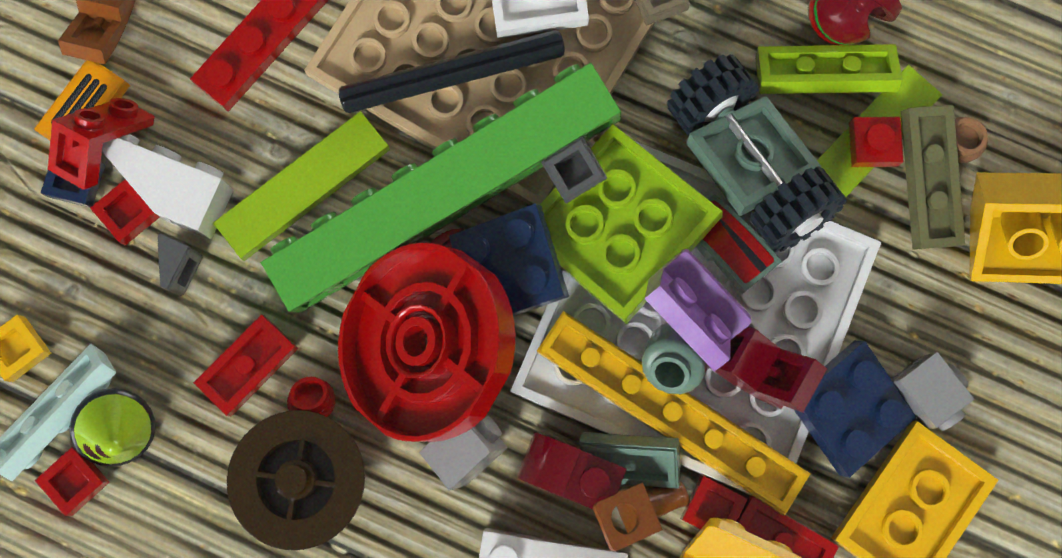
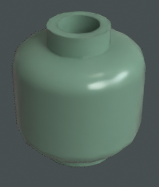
[642,323,708,395]

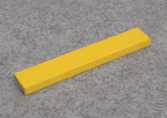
[537,311,811,515]

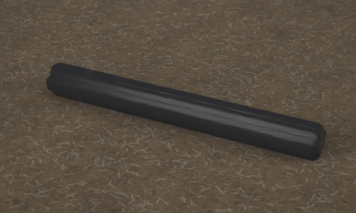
[339,30,565,113]

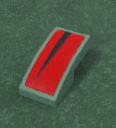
[696,194,782,294]

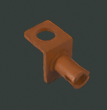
[593,480,689,551]

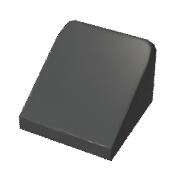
[541,137,608,204]
[158,233,203,296]

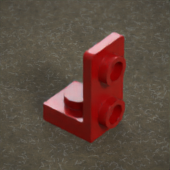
[48,98,155,190]

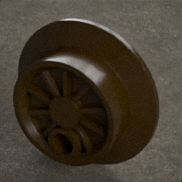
[227,410,365,550]

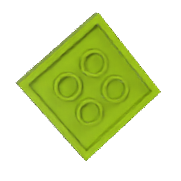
[540,124,723,324]

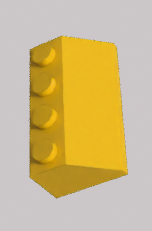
[969,172,1062,284]

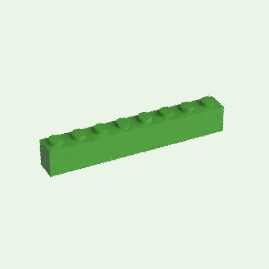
[260,63,621,313]

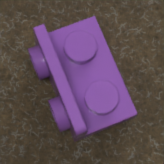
[645,249,751,372]

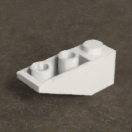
[102,134,234,239]

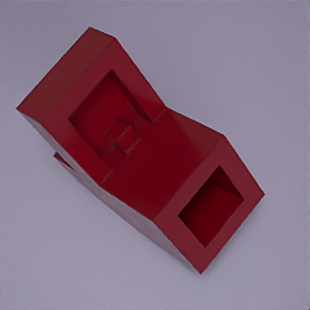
[708,327,827,413]
[516,432,627,509]

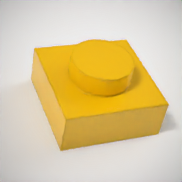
[0,314,52,382]

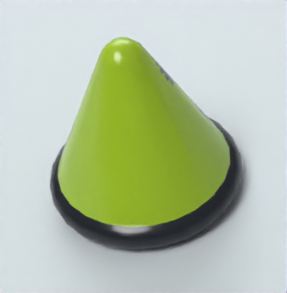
[69,388,156,467]

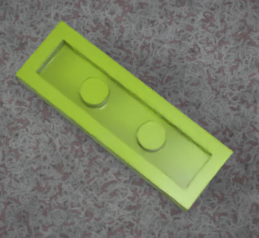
[755,44,903,94]

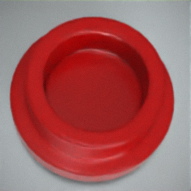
[287,376,336,417]

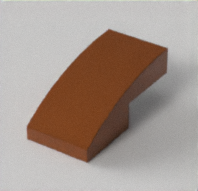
[58,0,136,64]

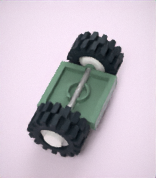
[667,54,847,252]

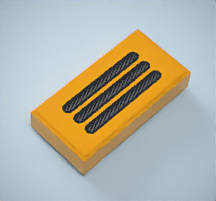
[34,60,131,140]

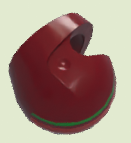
[808,0,902,45]

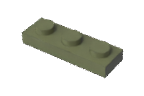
[901,105,966,250]

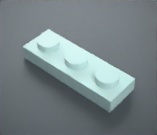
[0,344,116,481]

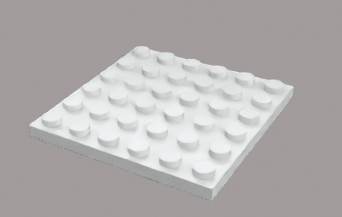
[510,141,881,495]

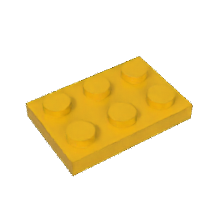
[830,421,999,558]

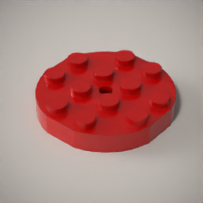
[338,243,516,442]

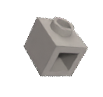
[891,352,975,431]
[419,415,508,491]

